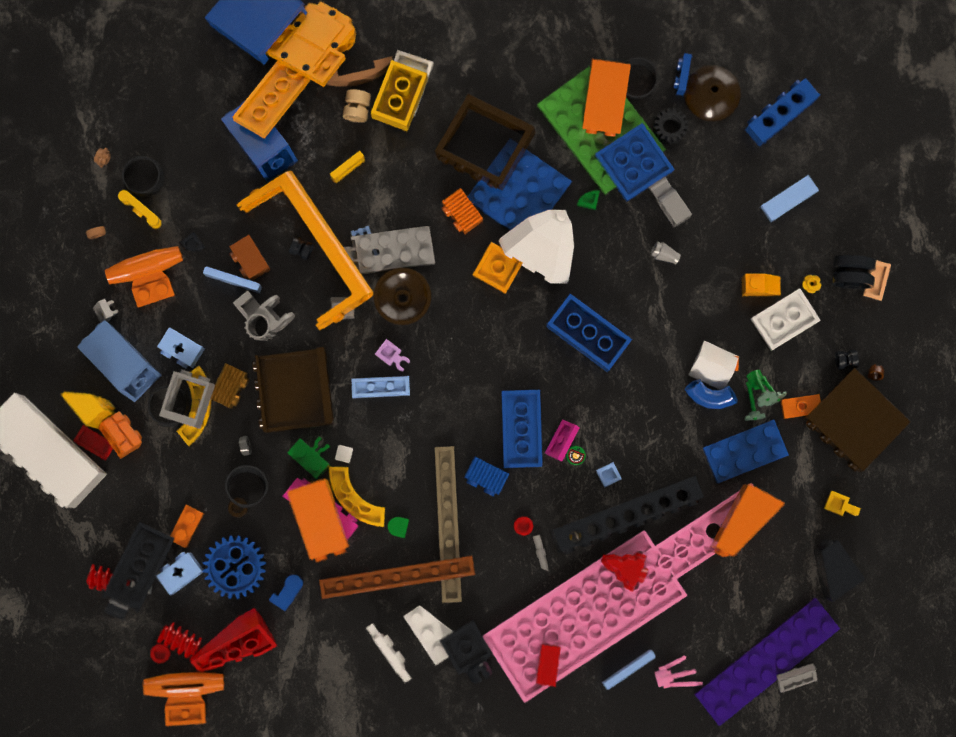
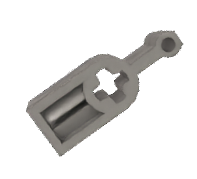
[649,177,692,228]

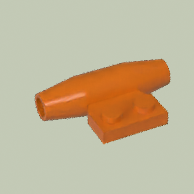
[105,246,183,307]
[143,672,224,726]

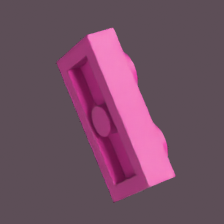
[545,419,579,462]

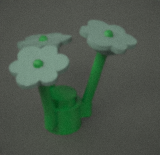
[744,370,787,421]

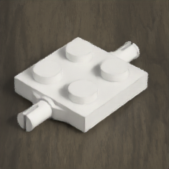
[366,624,411,683]

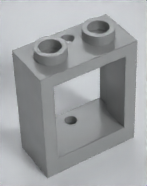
[159,370,215,429]

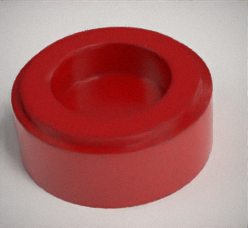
[514,516,533,536]
[150,643,171,663]

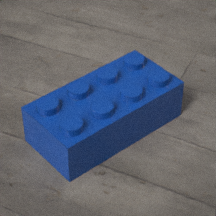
[546,294,632,372]

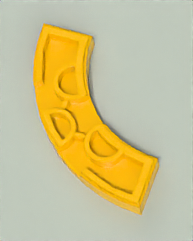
[177,365,212,446]
[329,467,385,527]

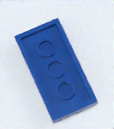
[502,390,542,468]
[702,420,789,484]

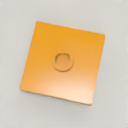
[473,242,523,294]

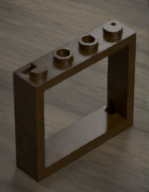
[435,94,536,191]

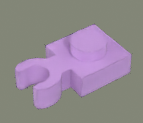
[375,339,410,372]

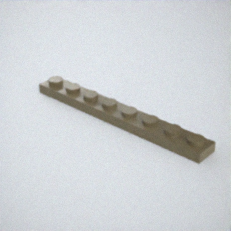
[435,446,462,603]

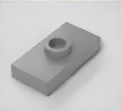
[776,663,817,693]

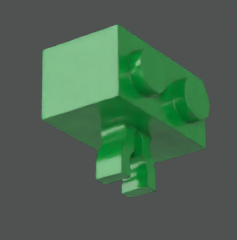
[287,437,331,479]

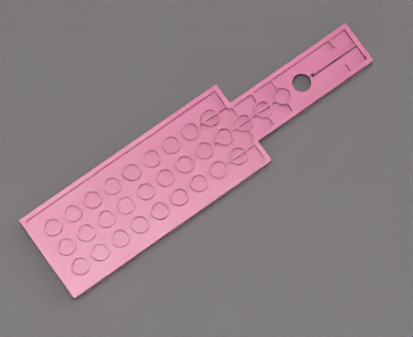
[482,483,753,703]

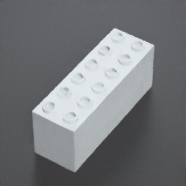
[0,393,107,508]

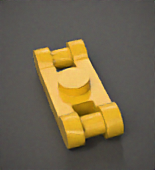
[118,190,162,229]

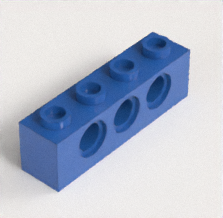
[745,78,820,147]

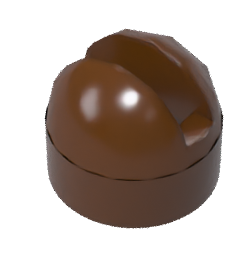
[868,364,884,381]

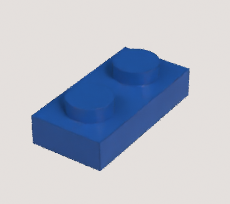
[674,53,692,96]

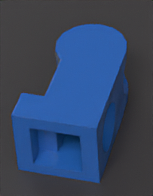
[269,575,303,611]

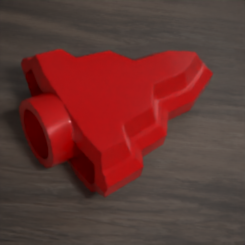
[601,553,648,592]

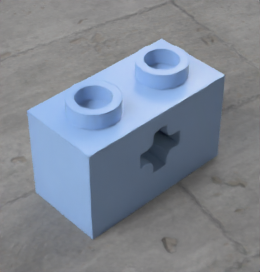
[157,327,205,368]
[157,552,204,595]

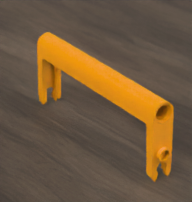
[237,171,374,330]

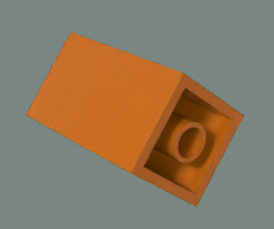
[582,58,631,137]
[287,479,349,562]
[710,484,784,558]

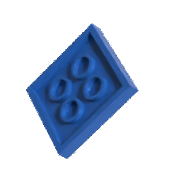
[595,123,675,202]

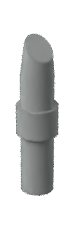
[533,535,548,571]

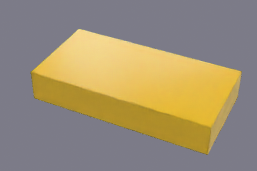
[330,151,365,183]

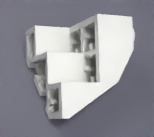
[499,210,574,283]

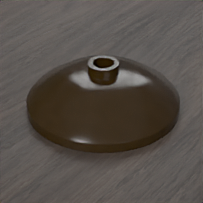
[684,65,741,121]
[374,268,431,325]

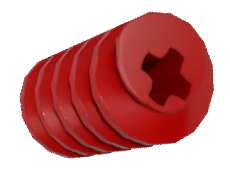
[87,564,130,591]
[157,622,202,658]

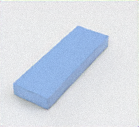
[761,175,819,222]
[203,266,262,293]
[352,376,410,398]
[602,649,655,690]

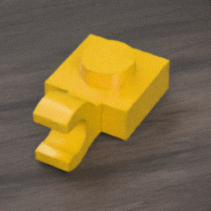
[824,491,861,516]

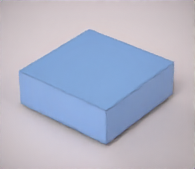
[596,462,622,488]

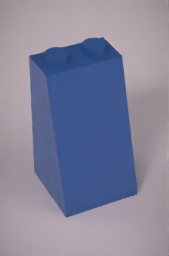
[221,101,298,183]

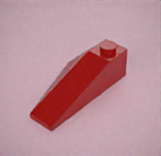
[190,608,277,672]

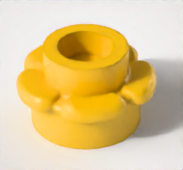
[802,275,821,293]

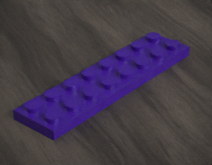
[694,598,840,726]

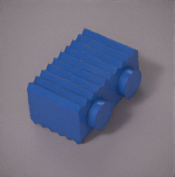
[464,457,509,497]

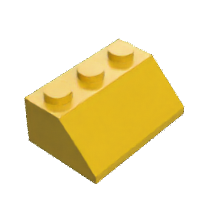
[61,392,116,429]

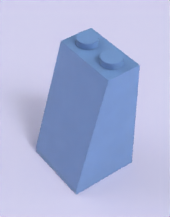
[77,320,162,402]

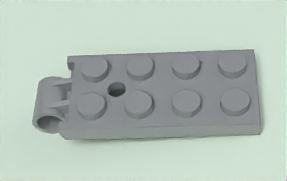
[343,226,435,274]

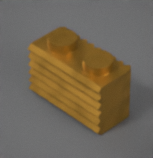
[211,363,249,409]

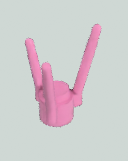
[655,656,703,688]

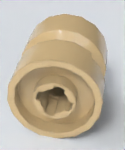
[343,89,371,122]

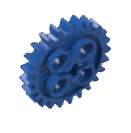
[203,536,267,599]

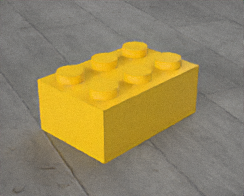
[371,60,428,131]

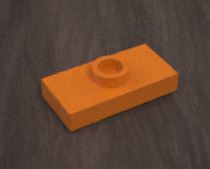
[780,394,821,419]

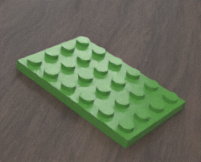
[537,66,666,195]

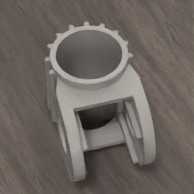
[244,295,295,341]

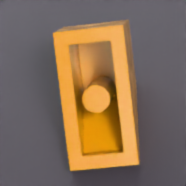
[742,274,781,296]

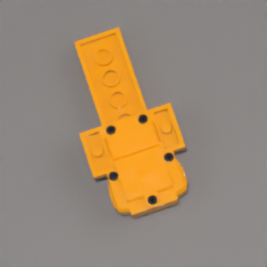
[233,1,356,139]

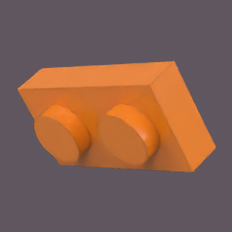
[170,505,204,548]

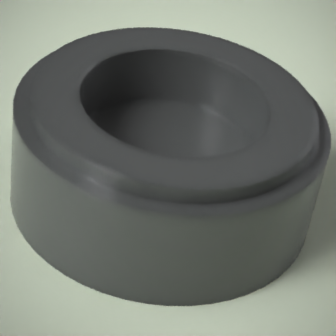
[239,436,252,456]

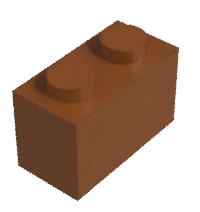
[229,235,271,281]

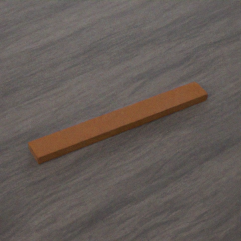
[319,556,475,599]

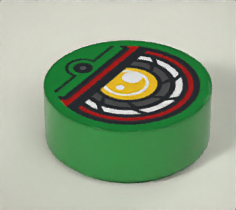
[566,446,586,465]

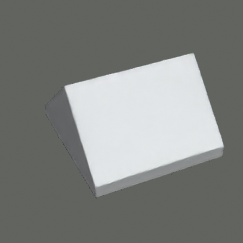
[689,341,738,390]

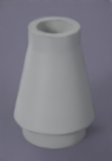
[651,241,681,264]

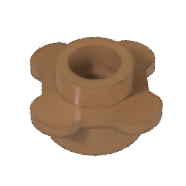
[94,148,111,168]

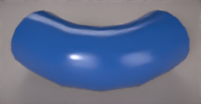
[685,379,738,409]

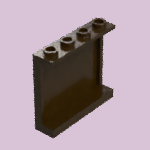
[252,347,334,433]
[803,368,911,472]

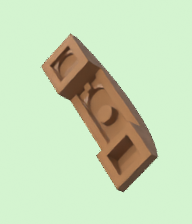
[326,57,393,86]

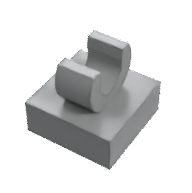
[93,299,119,323]

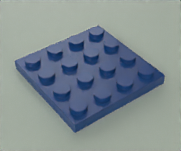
[468,138,572,231]

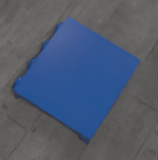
[205,0,307,64]

